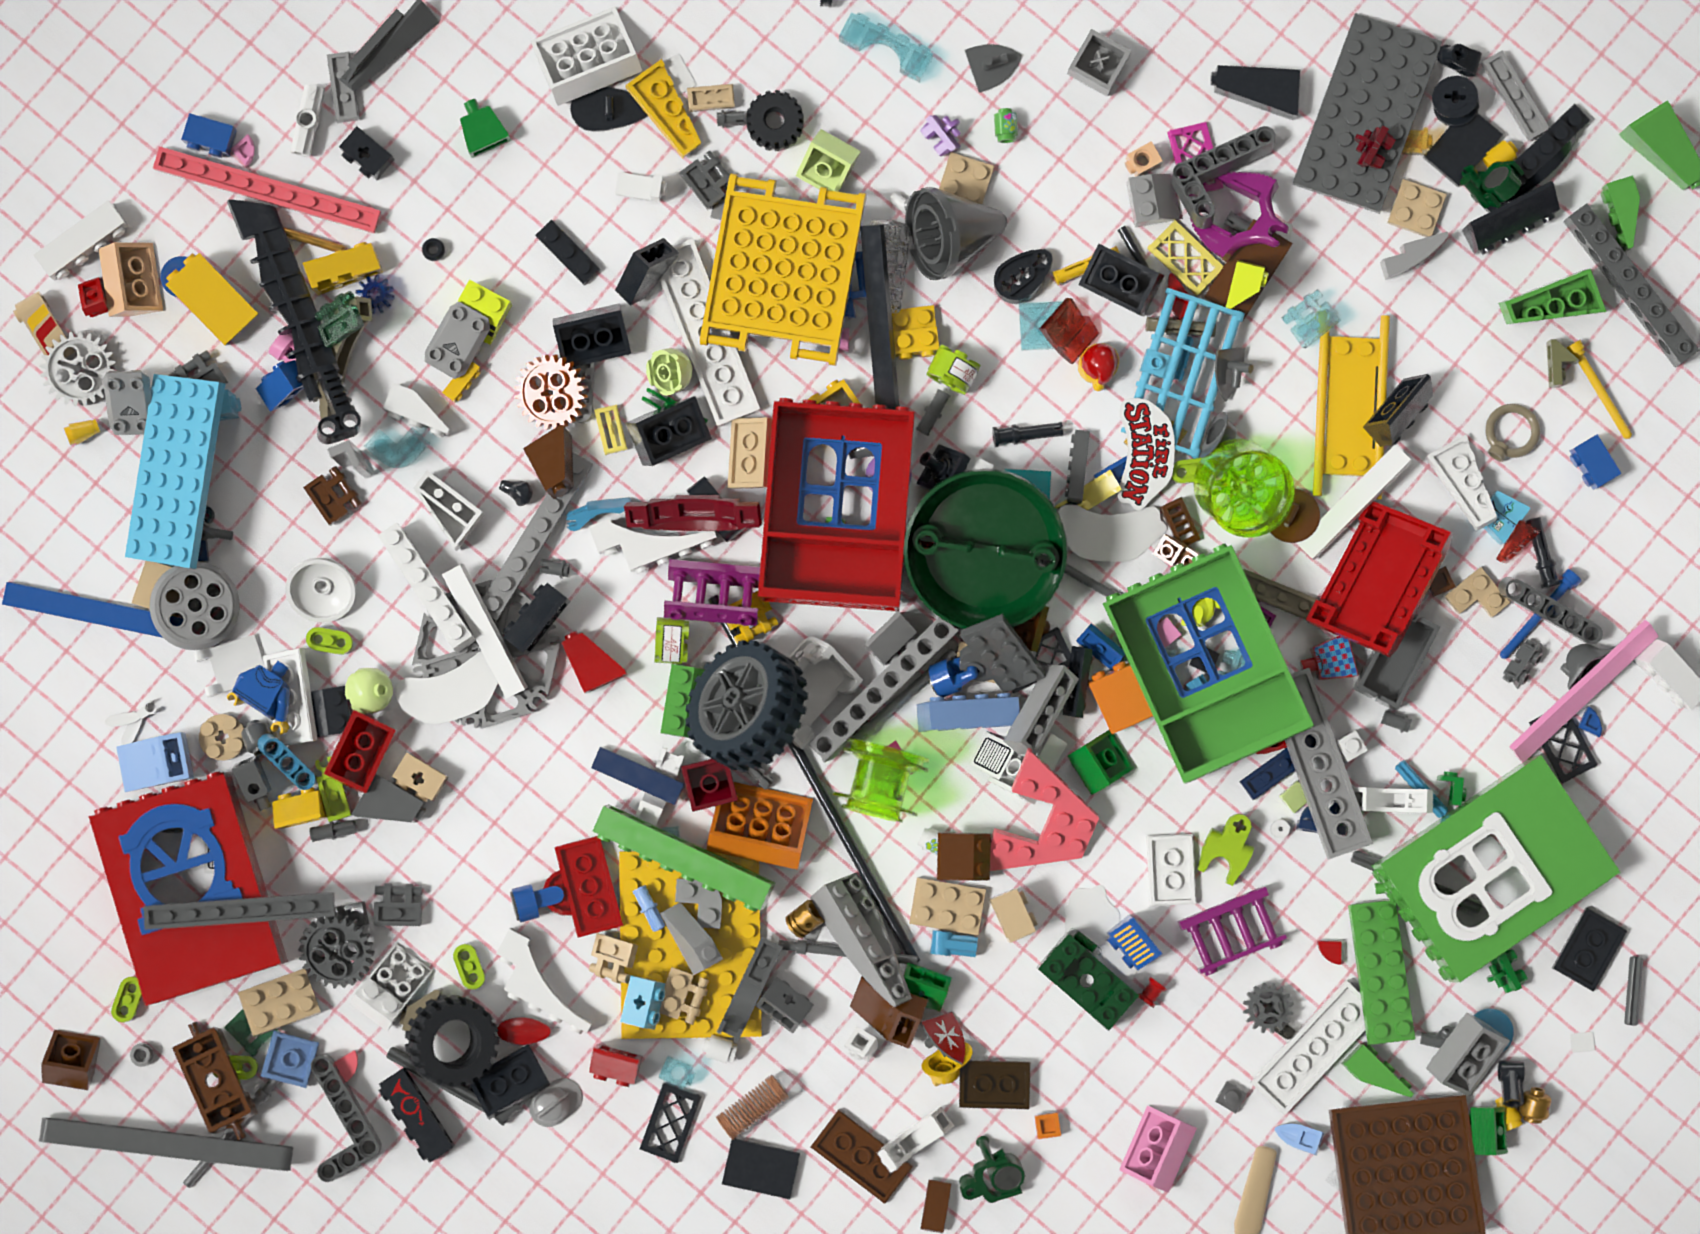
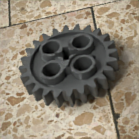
[298,913,375,989]

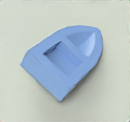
[1275,1124,1324,1156]

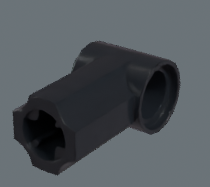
[1497,1060,1525,1108]

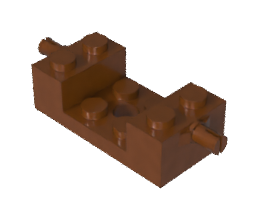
[172,1022,259,1141]

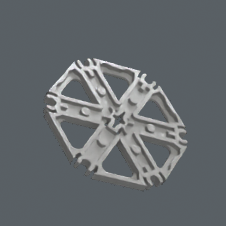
[412,580,561,729]

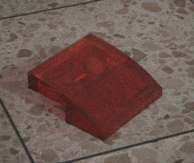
[1039,298,1100,364]

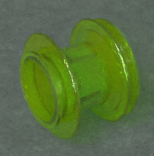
[831,739,930,823]

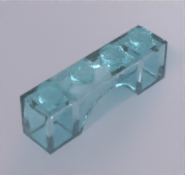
[839,12,933,83]

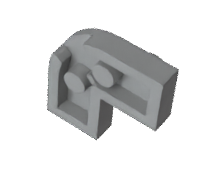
[675,879,722,929]

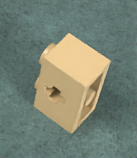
[392,753,449,802]

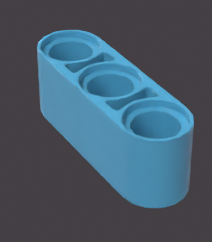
[258,733,315,790]

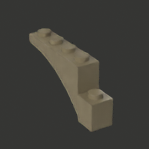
[318,296,372,419]

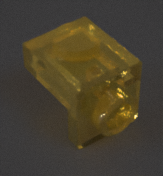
[1402,127,1433,155]

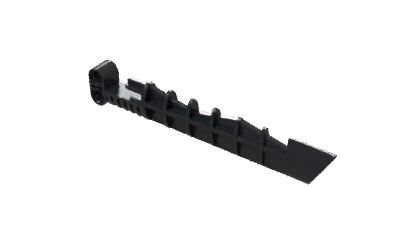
[227,199,361,445]

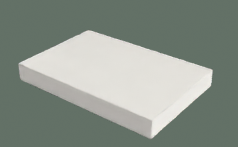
[1146,834,1197,906]

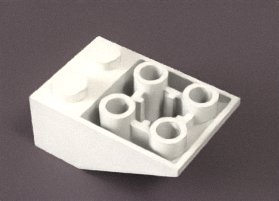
[350,943,433,1031]

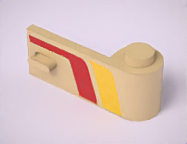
[13,291,75,362]

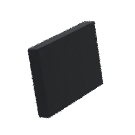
[1423,113,1503,187]
[1552,907,1627,992]
[470,1044,551,1120]
[722,1138,800,1200]

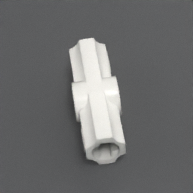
[290,84,325,157]

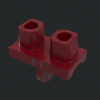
[1354,126,1396,169]

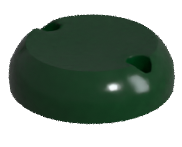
[904,469,1068,629]

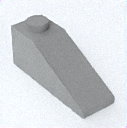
[660,903,723,975]

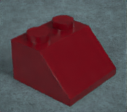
[681,759,738,812]

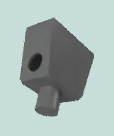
[232,756,271,812]

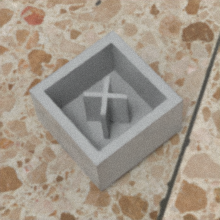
[1067,29,1131,96]

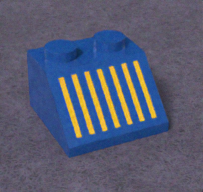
[1107,915,1162,970]

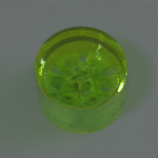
[1194,439,1295,538]

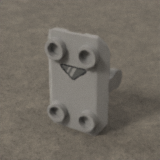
[425,301,490,379]
[103,370,152,435]

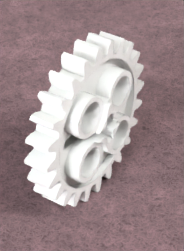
[39,331,116,406]

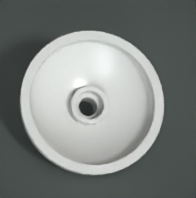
[285,557,356,622]

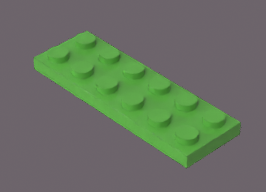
[1348,900,1415,1045]

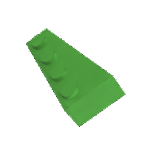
[1498,269,1606,325]

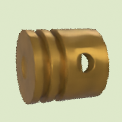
[785,900,824,938]

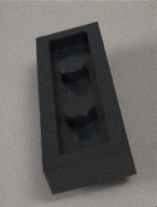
[535,219,600,285]
[1062,646,1093,718]

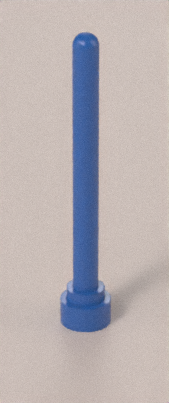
[1500,569,1582,659]

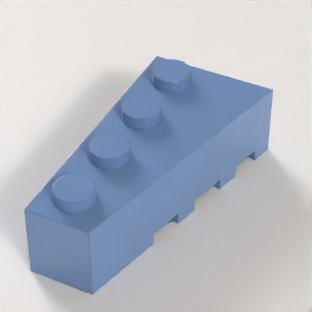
[917,693,1020,732]

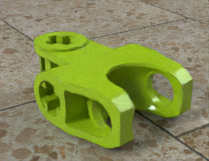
[1197,814,1254,886]

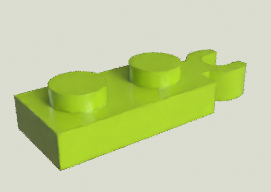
[315,756,352,822]

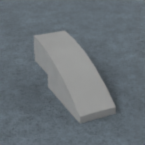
[1380,232,1449,280]

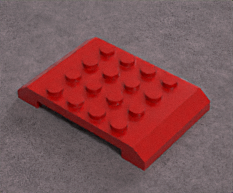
[1306,501,1453,657]

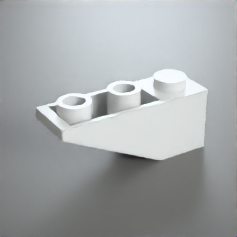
[383,383,451,438]

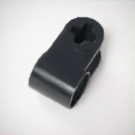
[1437,44,1482,77]

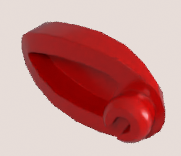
[497,1017,551,1045]

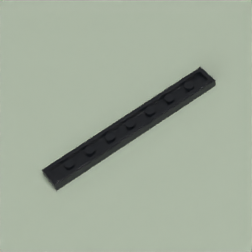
[860,224,899,410]

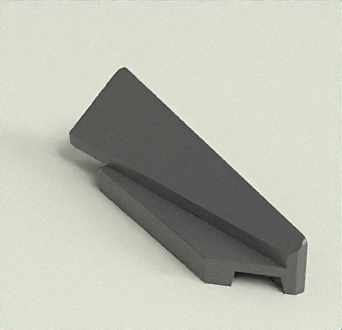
[340,0,439,91]

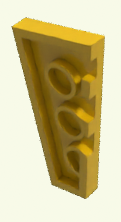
[625,58,701,159]

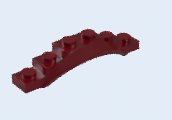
[624,495,762,531]

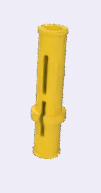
[1052,246,1120,285]

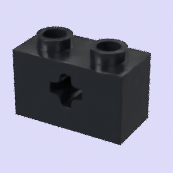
[339,126,395,180]

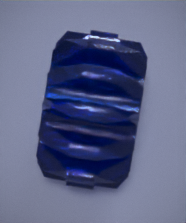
[355,275,395,315]

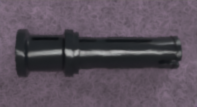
[992,422,1063,447]
[1526,517,1562,589]

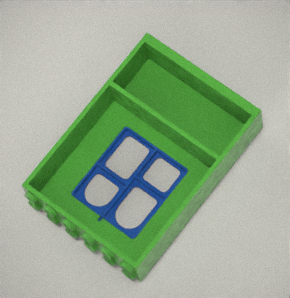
[1102,543,1315,784]

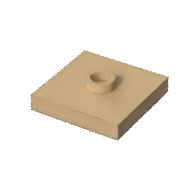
[131,561,191,617]

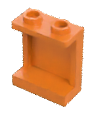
[1089,661,1153,734]

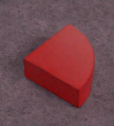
[1317,941,1342,965]

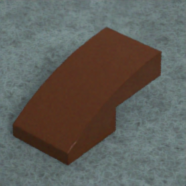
[920,1180,952,1234]

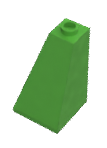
[1619,100,1700,190]

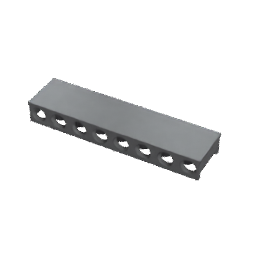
[809,618,959,762]

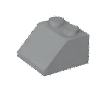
[1126,174,1180,228]
[864,611,917,666]

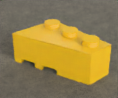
[303,242,383,296]

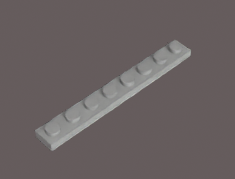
[482,452,593,622]

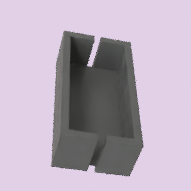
[1353,614,1440,711]

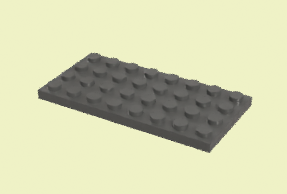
[1293,13,1442,214]

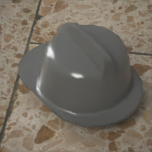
[1199,412,1237,458]

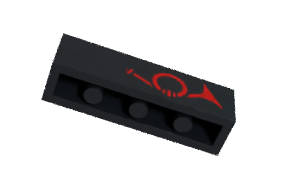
[379,1068,455,1163]

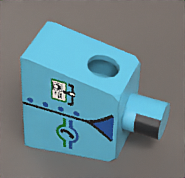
[1483,491,1531,545]

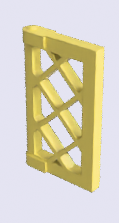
[1147,220,1223,296]

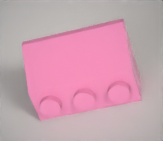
[1119,1105,1197,1193]

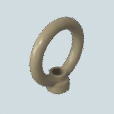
[1485,404,1540,462]

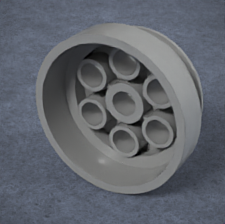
[150,562,240,650]

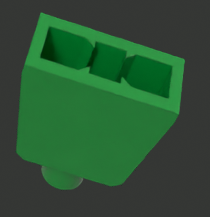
[460,98,511,158]

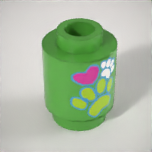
[994,108,1018,143]

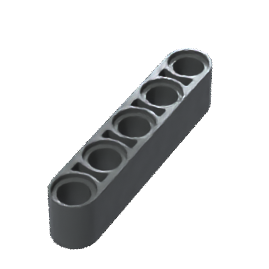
[1498,577,1603,644]

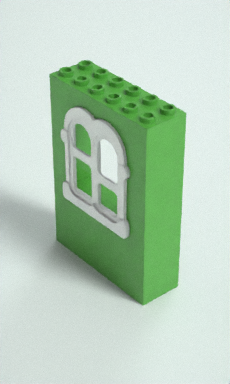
[1371,755,1620,983]

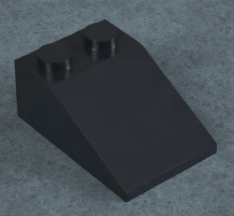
[1078,243,1165,317]
[626,396,712,466]
[311,686,352,739]

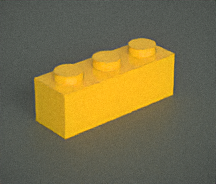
[442,361,481,403]

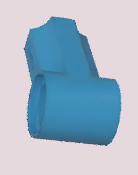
[930,930,978,957]

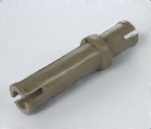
[1145,316,1216,337]

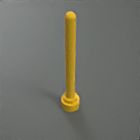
[1566,340,1632,439]

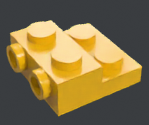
[891,305,939,360]

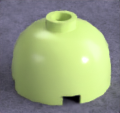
[646,348,693,396]
[345,668,393,714]

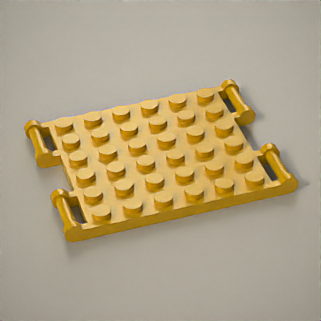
[700,173,867,366]

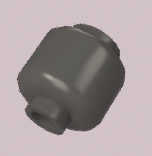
[241,720,275,756]

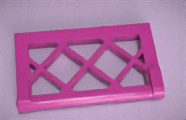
[1167,122,1224,197]

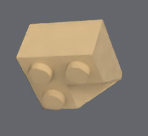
[989,888,1038,943]

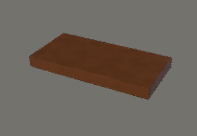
[1204,219,1293,321]
[810,1109,913,1204]

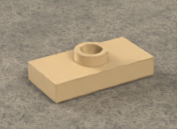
[687,84,735,112]

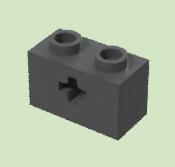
[755,977,814,1034]

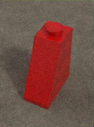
[561,631,628,694]

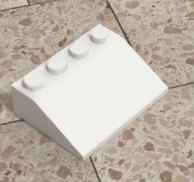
[531,6,642,106]

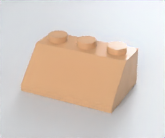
[99,242,163,317]

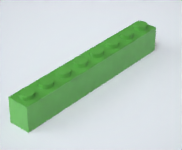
[593,804,776,911]

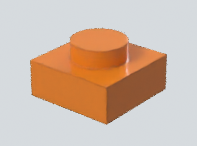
[1034,1112,1061,1139]

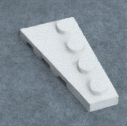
[1426,434,1497,531]

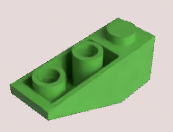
[1601,175,1640,252]
[1341,1043,1414,1097]

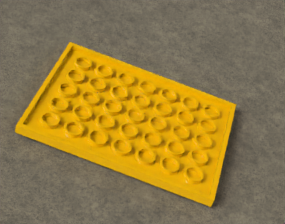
[619,851,762,1039]

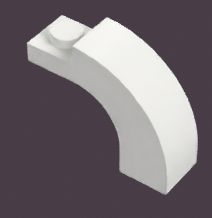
[1353,787,1433,813]
[878,1107,954,1173]

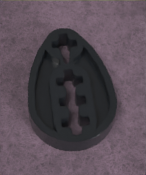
[994,249,1053,304]

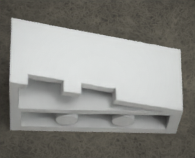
[413,470,485,551]
[1633,639,1700,711]

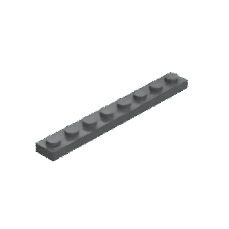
[143,892,336,930]

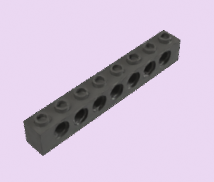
[1563,203,1699,367]

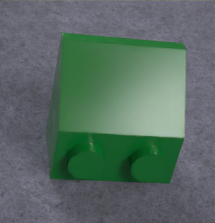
[1067,729,1135,795]

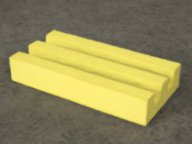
[594,404,628,455]

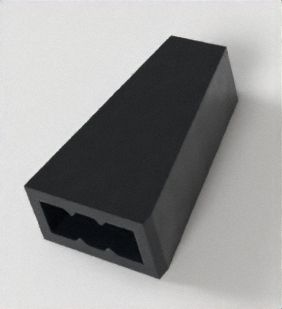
[1210,65,1300,120]

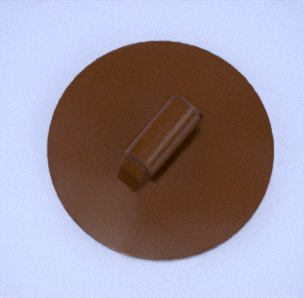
[1264,489,1320,543]

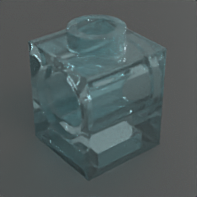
[658,1055,696,1089]

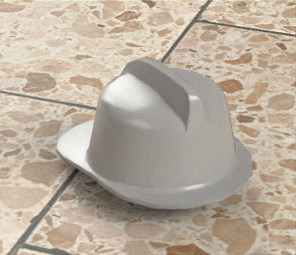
[529,1078,582,1127]

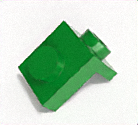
[1437,771,1467,806]

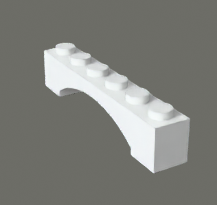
[378,522,476,653]

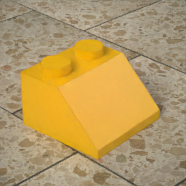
[272,787,327,829]

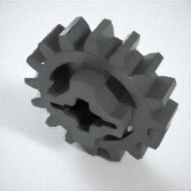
[1242,983,1294,1034]

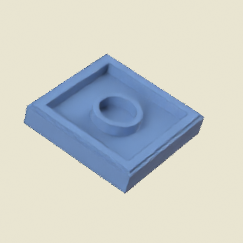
[260,1031,319,1088]

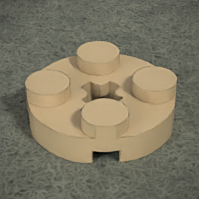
[199,714,245,761]

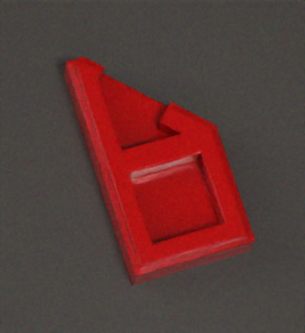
[1166,273,1198,320]

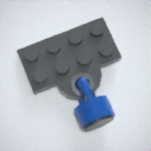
[928,614,1045,697]

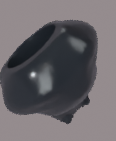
[499,480,533,506]

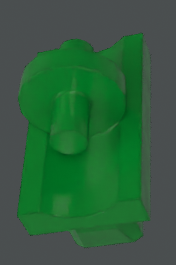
[1486,949,1528,993]

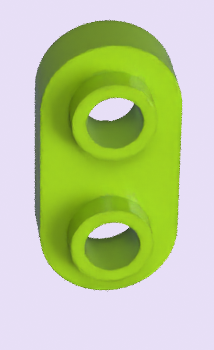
[1171,457,1217,484]
[306,627,353,655]
[453,944,485,990]
[111,976,142,1022]
[212,1055,259,1080]

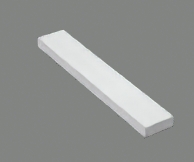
[1297,444,1413,560]
[442,563,528,699]

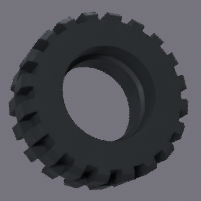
[405,994,499,1088]

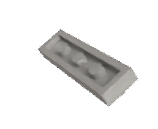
[1481,50,1549,142]

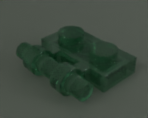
[315,291,365,348]

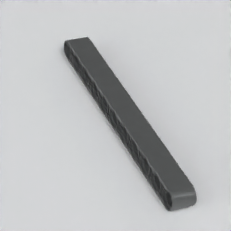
[39,1117,294,1171]

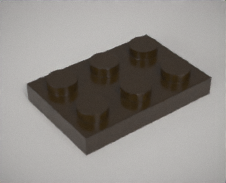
[959,1060,1030,1109]

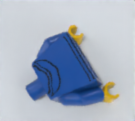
[227,661,290,735]

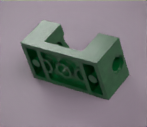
[1036,932,1139,1031]

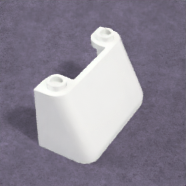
[789,637,863,749]

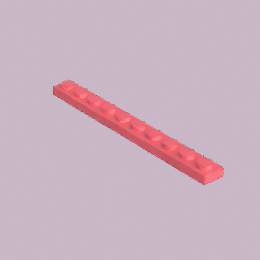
[153,146,381,234]

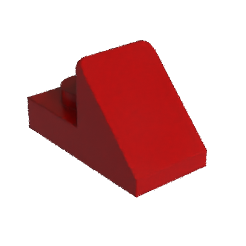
[78,277,108,318]

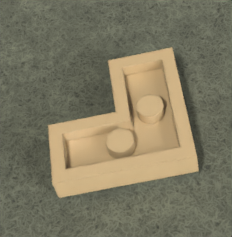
[1444,567,1510,618]

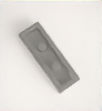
[327,51,360,123]

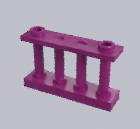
[664,559,760,626]
[1177,886,1287,976]

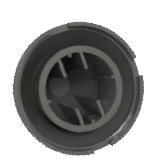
[905,187,1007,280]

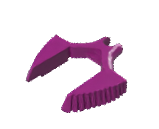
[1190,172,1289,263]

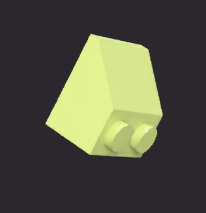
[796,129,861,192]

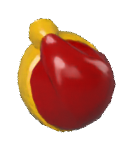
[1078,343,1119,392]

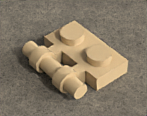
[589,933,638,984]
[659,967,709,1025]

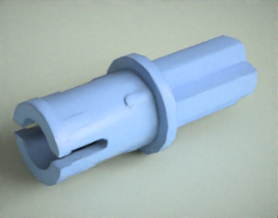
[633,885,665,932]

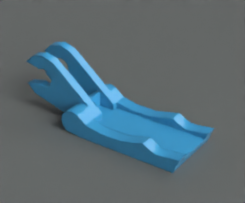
[566,497,632,531]

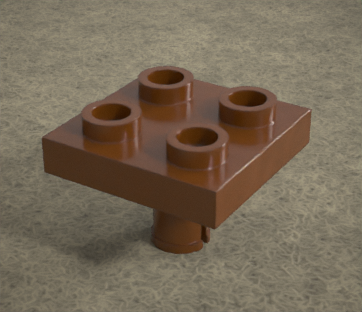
[1013,606,1050,652]

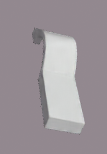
[635,747,685,826]

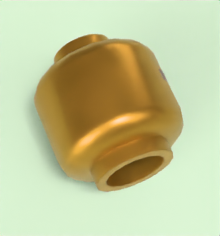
[1519,1087,1552,1124]

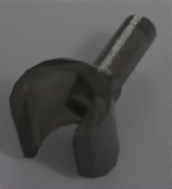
[1264,1021,1296,1040]

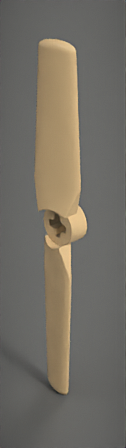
[1234,1146,1277,1234]

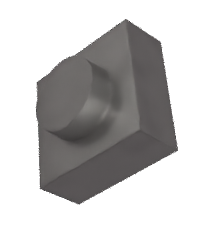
[1215,1081,1247,1114]

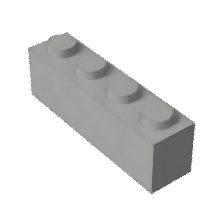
[1003,665,1079,755]

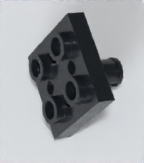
[916,444,971,491]

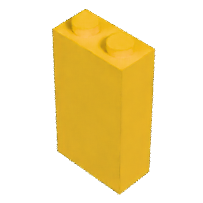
[165,253,258,345]

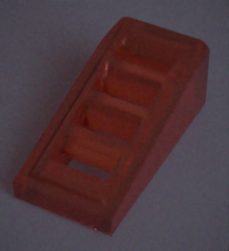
[1496,520,1541,564]

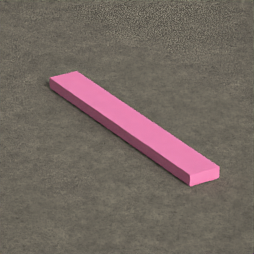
[1509,620,1659,763]

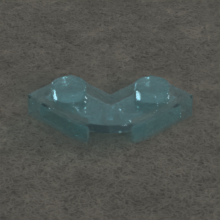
[364,427,430,468]

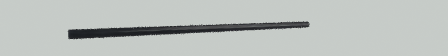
[708,594,920,962]

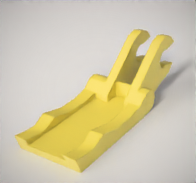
[1055,470,1122,511]

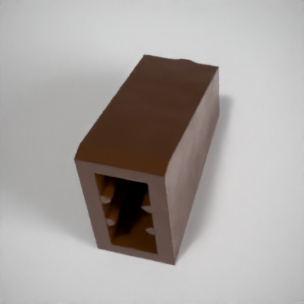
[523,424,573,499]

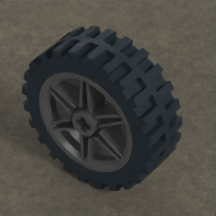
[685,640,808,772]

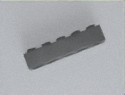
[1065,430,1090,504]

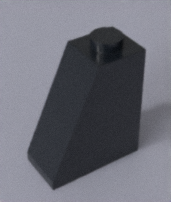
[615,238,679,306]

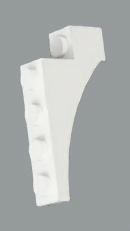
[588,519,717,574]
[496,928,593,1034]

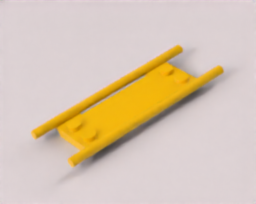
[1313,312,1390,500]

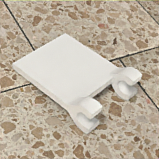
[194,634,264,698]

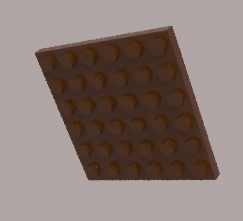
[1329,1095,1486,1234]

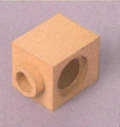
[1125,141,1163,176]

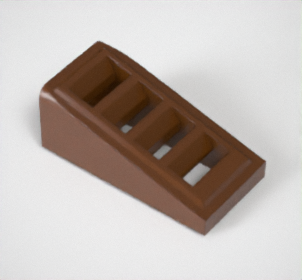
[1160,497,1201,545]

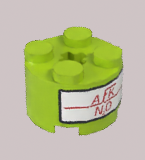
[926,345,981,395]
[654,617,689,664]

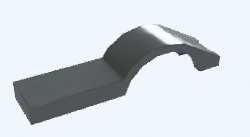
[717,937,783,1042]

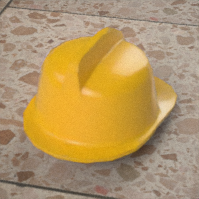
[921,1042,973,1087]

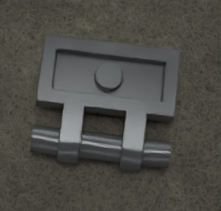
[679,150,738,210]
[168,350,229,385]
[373,883,422,926]

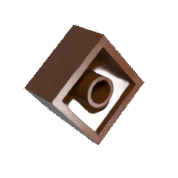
[937,832,991,881]
[41,1029,100,1091]

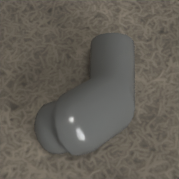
[1420,1025,1453,1048]

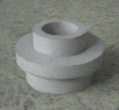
[130,1043,154,1067]

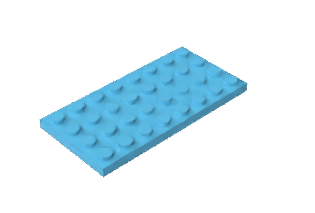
[125,374,225,569]

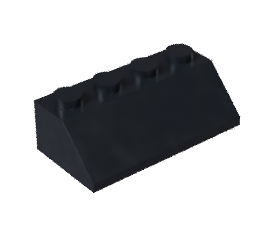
[1462,181,1560,255]

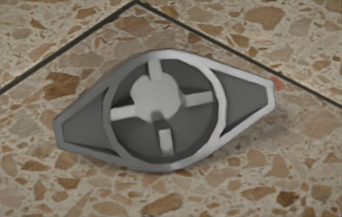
[1560,644,1613,690]

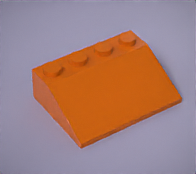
[706,782,813,870]

